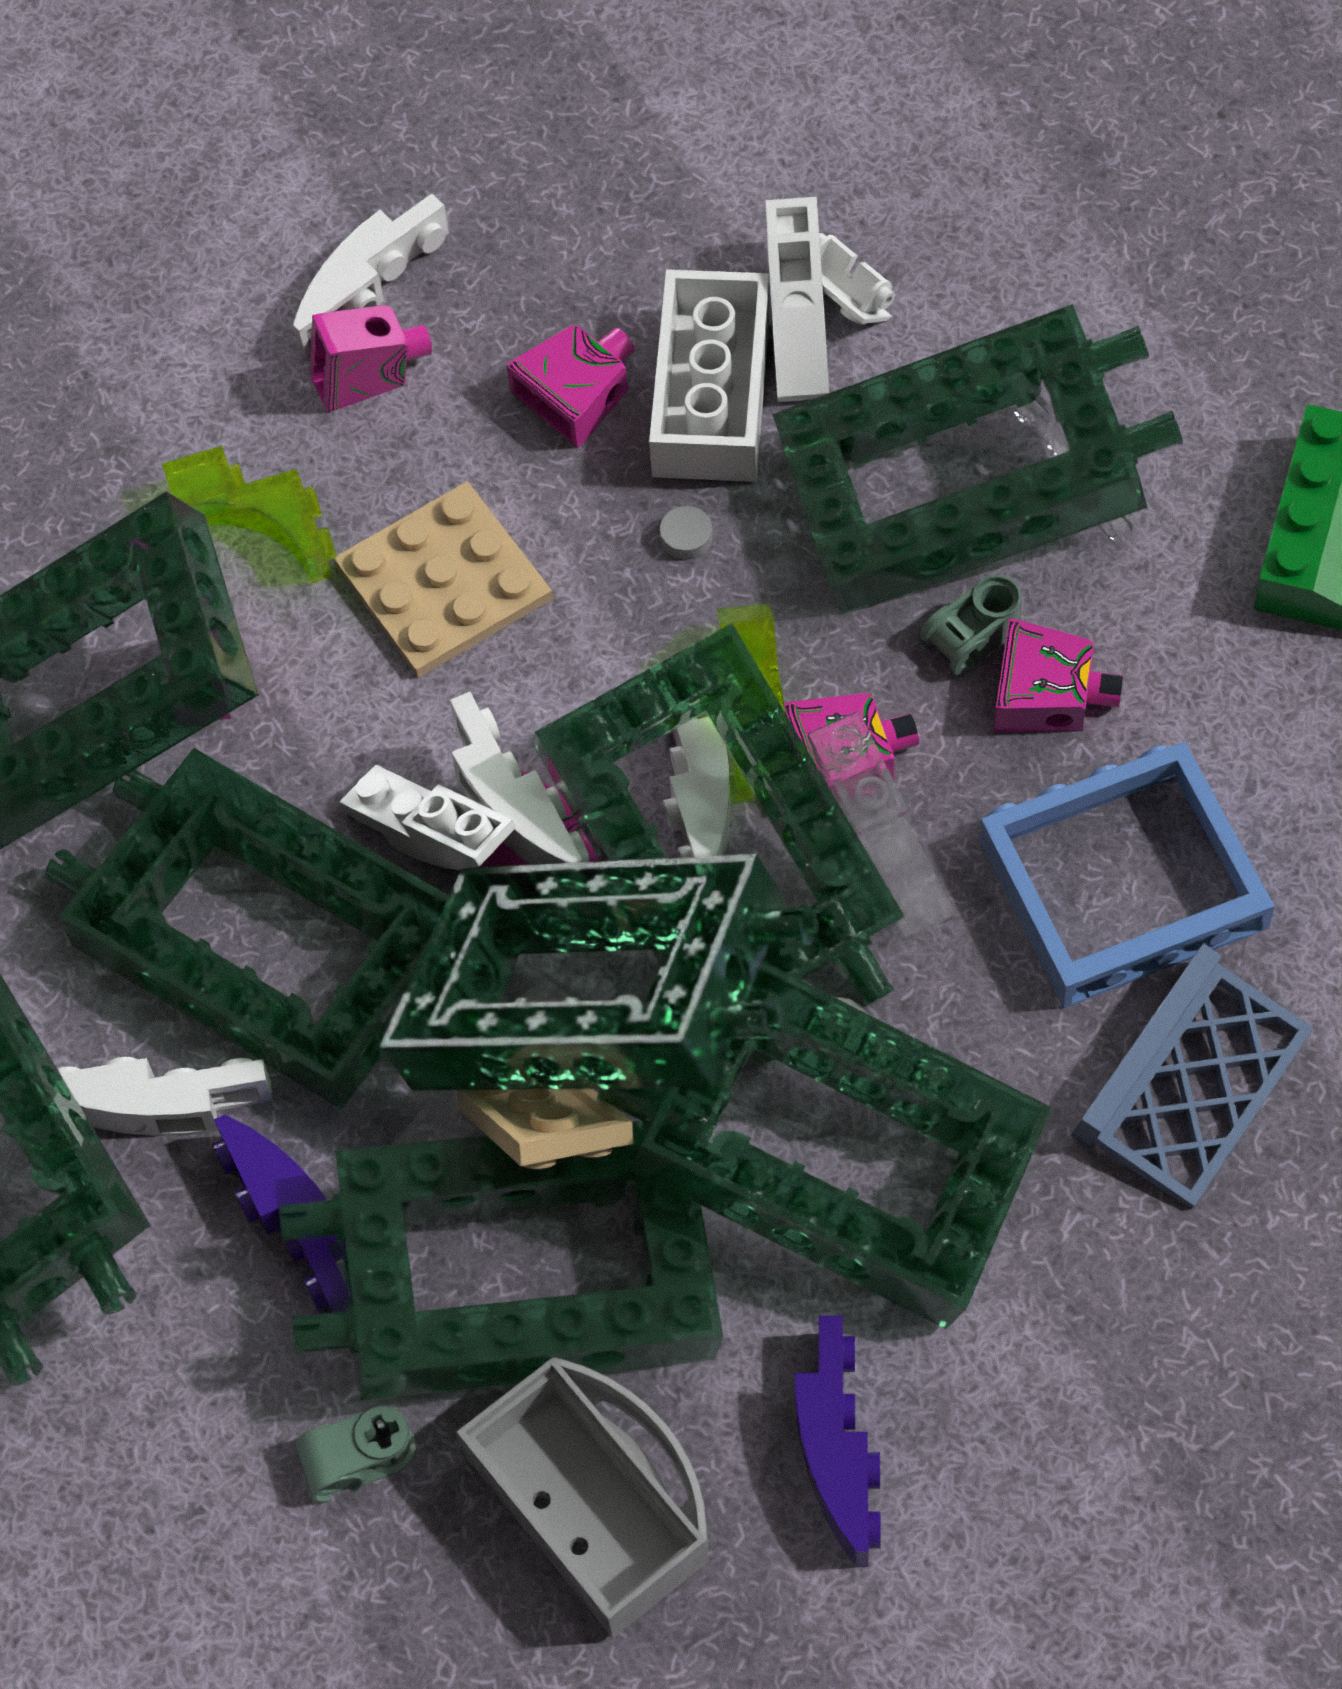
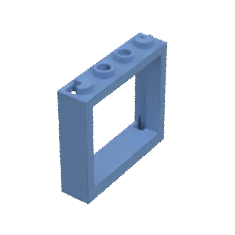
[979,741,1275,1009]

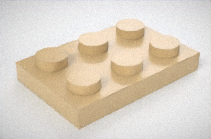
[456,1066,633,1169]

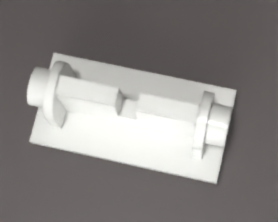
[819,233,895,325]

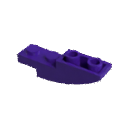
[211,1114,357,1323]
[795,1315,881,1567]

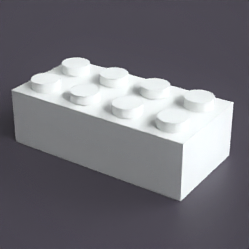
[649,270,771,482]

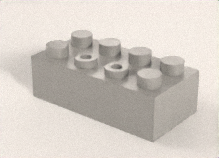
[457,1357,709,1639]

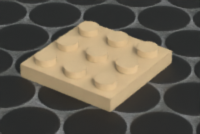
[333,481,553,678]

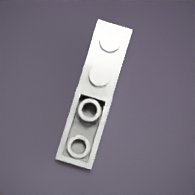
[293,194,449,358]
[765,197,830,402]
[655,674,730,894]
[450,692,589,890]
[339,765,517,870]
[33,1057,273,1136]

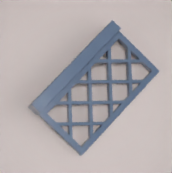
[1070,943,1314,1209]

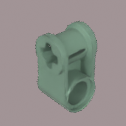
[919,575,1021,676]
[295,1406,417,1503]

